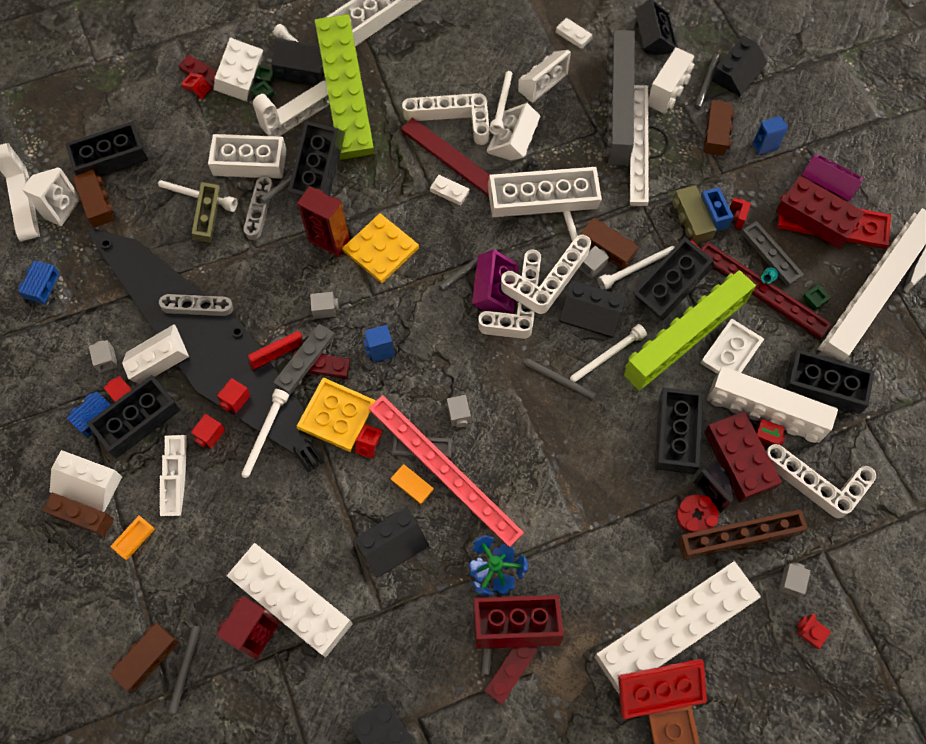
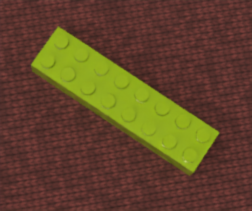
[315,14,374,160]
[624,270,756,391]

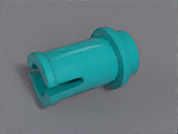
[761,267,778,284]

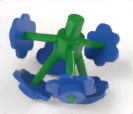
[469,535,528,596]

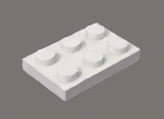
[701,319,764,374]

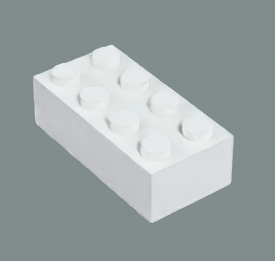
[208,134,287,179]

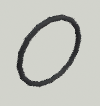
[648,126,669,159]

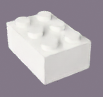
[214,38,263,101]
[648,48,695,114]

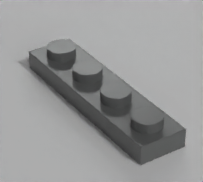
[741,221,804,287]
[273,324,335,395]

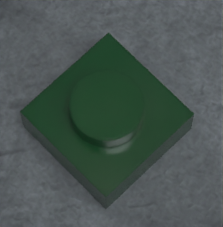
[254,65,273,85]
[250,80,275,99]
[803,284,831,310]

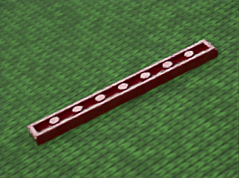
[401,117,490,197]
[701,242,832,340]

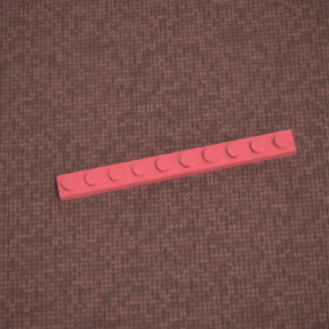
[369,395,524,547]

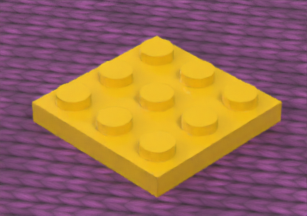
[342,213,419,284]
[297,377,376,452]

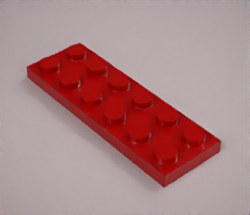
[777,194,891,249]

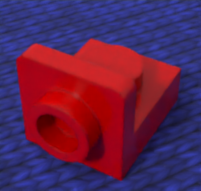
[180,73,211,99]
[729,198,751,230]
[355,424,383,458]
[796,614,831,650]

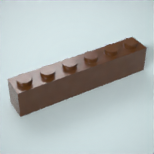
[677,509,808,560]

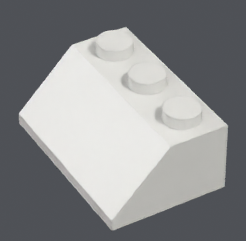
[518,50,571,103]
[486,103,540,161]
[22,168,81,226]
[122,324,189,384]
[49,450,122,512]

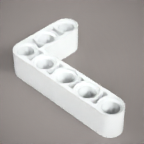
[253,81,330,137]
[402,94,489,145]
[0,143,40,242]
[501,235,591,314]
[478,250,541,339]
[766,444,876,518]

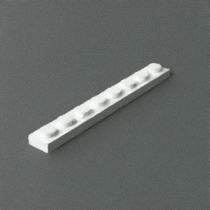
[630,85,648,206]

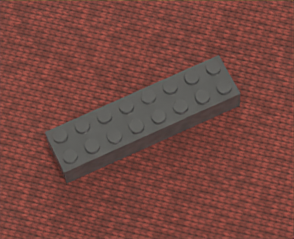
[605,30,635,166]

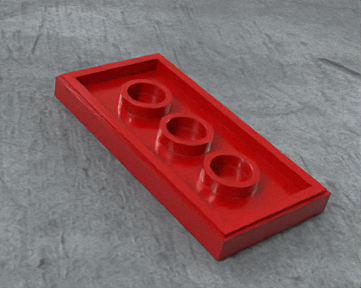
[618,659,707,719]

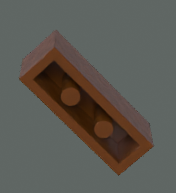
[703,100,735,156]
[73,170,115,228]
[580,218,639,270]
[42,492,114,537]
[110,623,179,693]

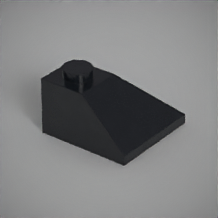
[693,463,733,513]

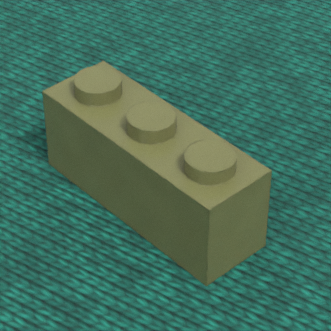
[192,182,220,243]
[672,185,716,244]

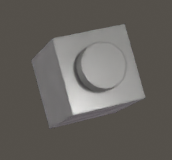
[579,246,609,279]
[310,292,339,319]
[89,340,118,373]
[447,395,471,427]
[779,563,811,598]

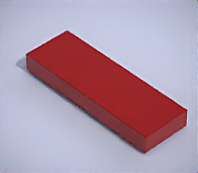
[248,331,303,370]

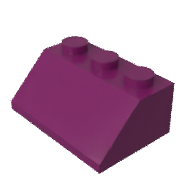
[802,153,864,201]
[472,249,519,314]

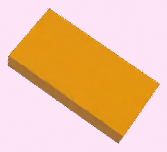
[391,464,434,505]
[110,516,155,560]

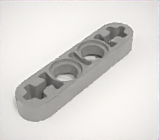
[244,176,273,240]
[159,294,233,316]

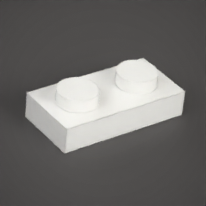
[556,18,592,49]
[430,175,470,206]

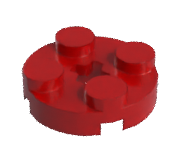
[676,495,719,533]

